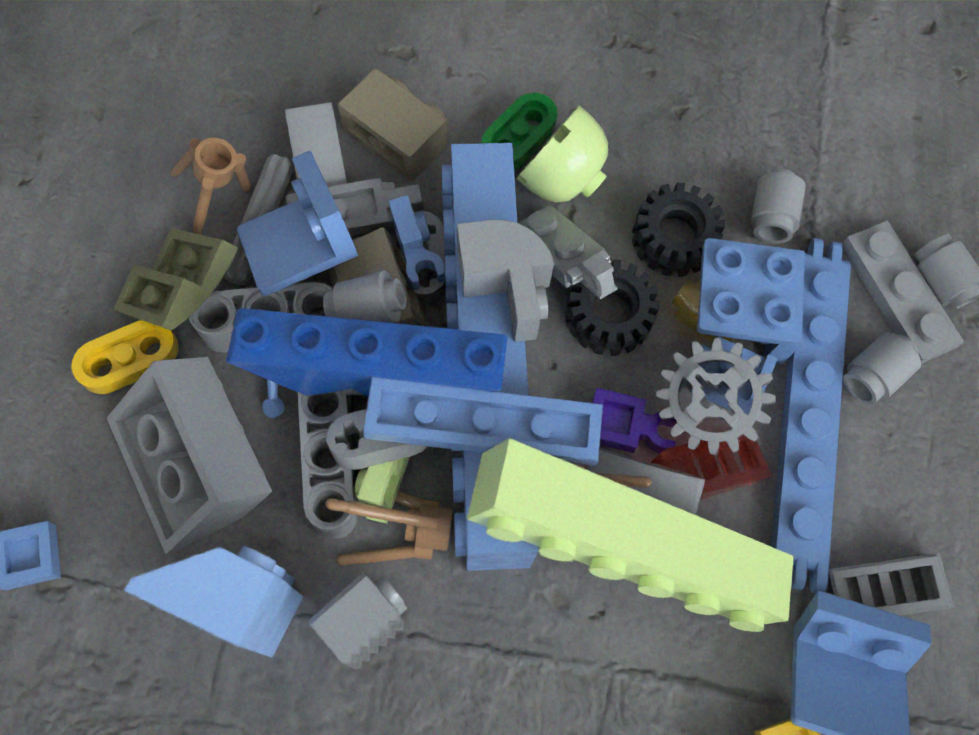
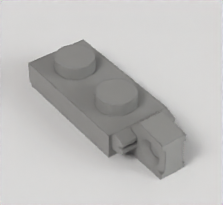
[286,177,424,236]
[519,205,617,300]

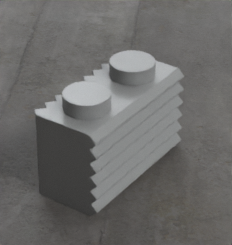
[308,572,407,669]

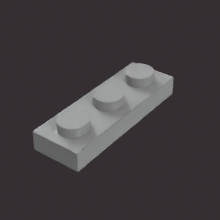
[842,220,964,364]

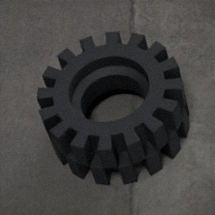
[632,182,725,277]
[566,259,660,356]

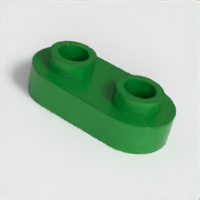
[481,93,558,170]

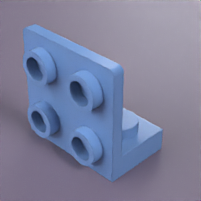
[237,150,359,296]
[697,238,805,364]
[791,590,932,735]

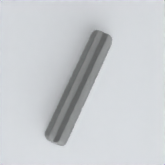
[224,154,293,286]

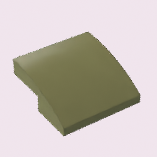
[113,228,238,331]

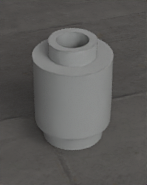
[751,169,806,244]
[914,234,979,309]
[323,271,407,323]
[843,332,921,405]

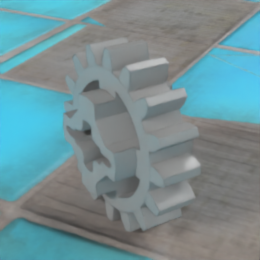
[656,338,776,455]

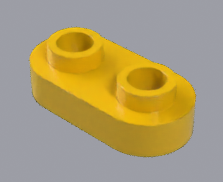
[71,320,179,394]

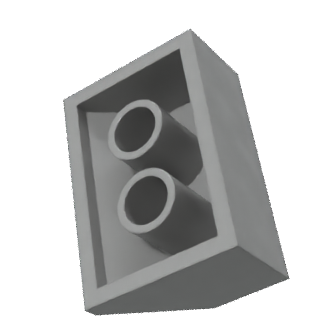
[107,357,272,554]

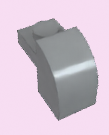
[457,220,554,342]

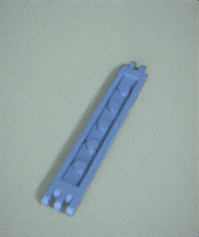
[771,238,851,594]

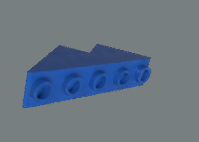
[226,308,508,397]

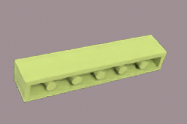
[467,438,794,632]

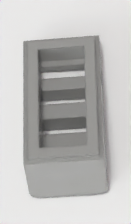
[828,553,954,615]

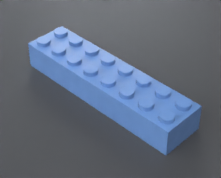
[442,143,539,571]

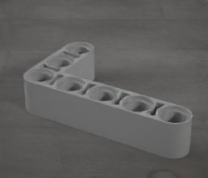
[189,282,358,539]

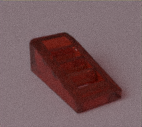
[651,434,772,500]

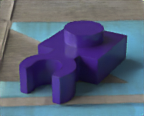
[592,387,677,454]

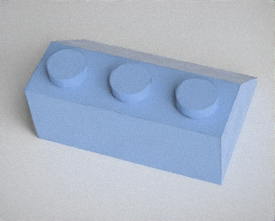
[124,546,304,657]

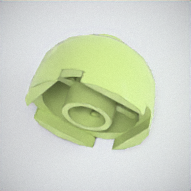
[516,105,608,203]

